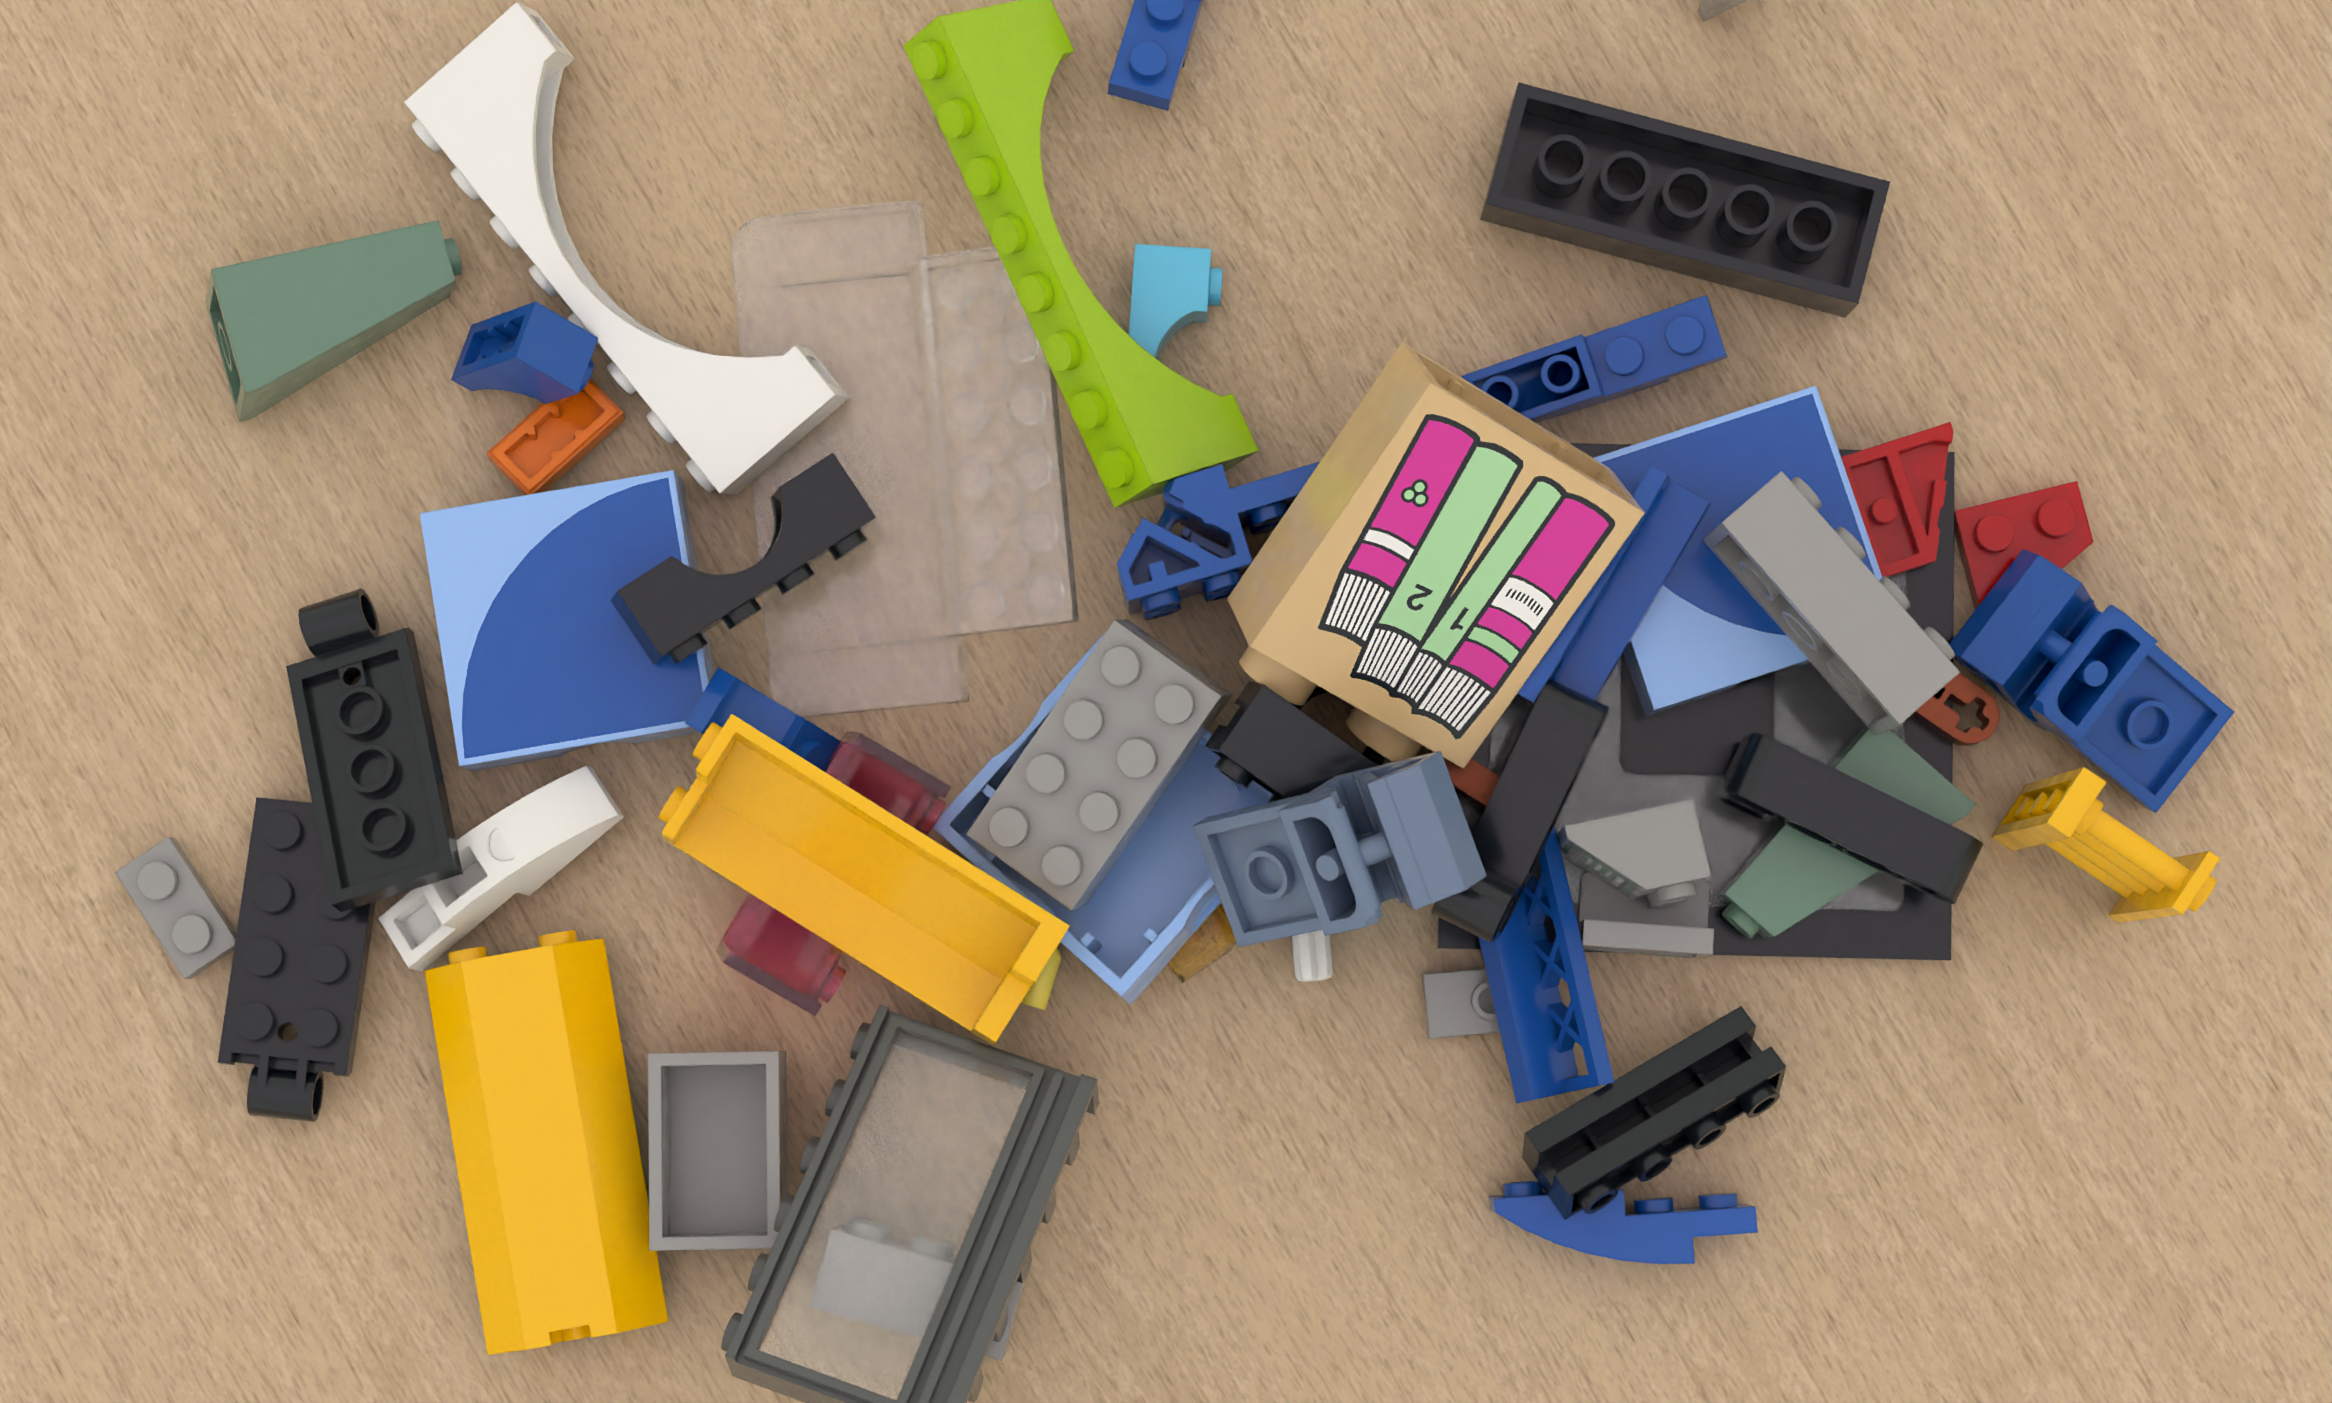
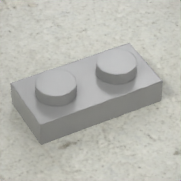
[115,837,237,979]

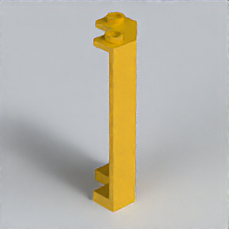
[658,714,1070,1046]
[424,930,669,1355]

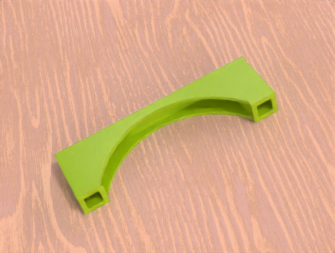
[903,0,1259,508]

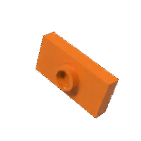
[486,379,625,495]

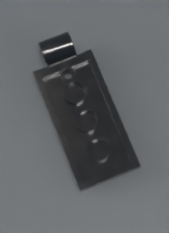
[286,588,463,912]
[217,797,376,1122]

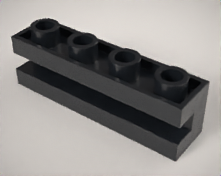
[1205,681,1473,835]
[1522,1006,1786,1220]

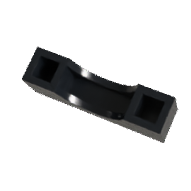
[610,453,876,665]

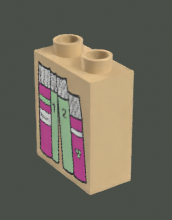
[1227,342,1645,769]

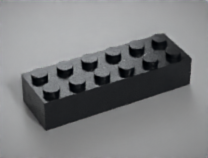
[1480,82,1890,318]

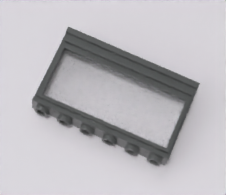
[721,1005,1099,1403]

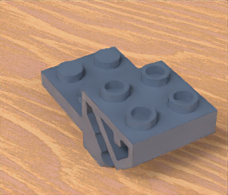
[1193,751,1487,947]

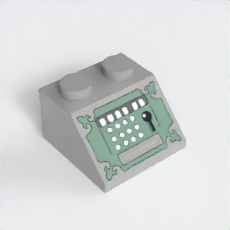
[1557,799,1711,908]

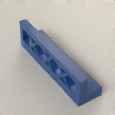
[1517,465,1711,703]
[1479,828,1614,1104]

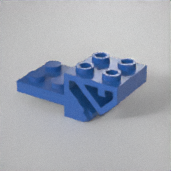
[1117,461,1320,620]
[1949,549,2234,813]

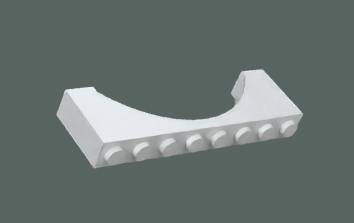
[404,2,850,495]

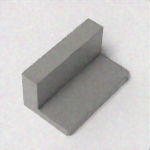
[1578,872,1714,959]

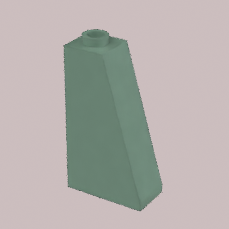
[1716,725,1976,939]

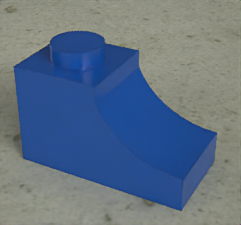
[451,301,598,404]
[685,667,841,772]

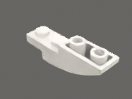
[378,766,624,971]

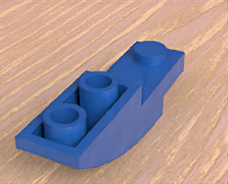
[1108,0,1203,111]
[1461,295,1728,423]
[1489,1181,1758,1264]

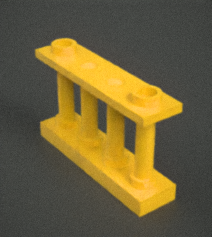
[1991,767,2221,923]

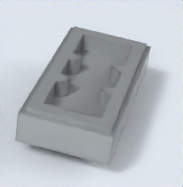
[1422,969,1500,1039]

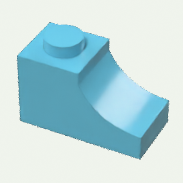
[1129,244,1223,359]

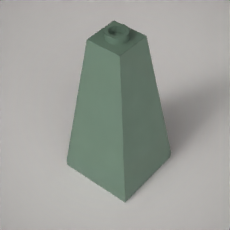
[206,220,462,422]

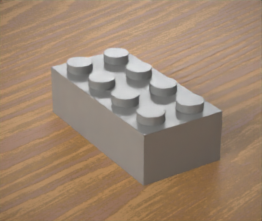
[1703,471,1960,736]
[966,619,1232,911]

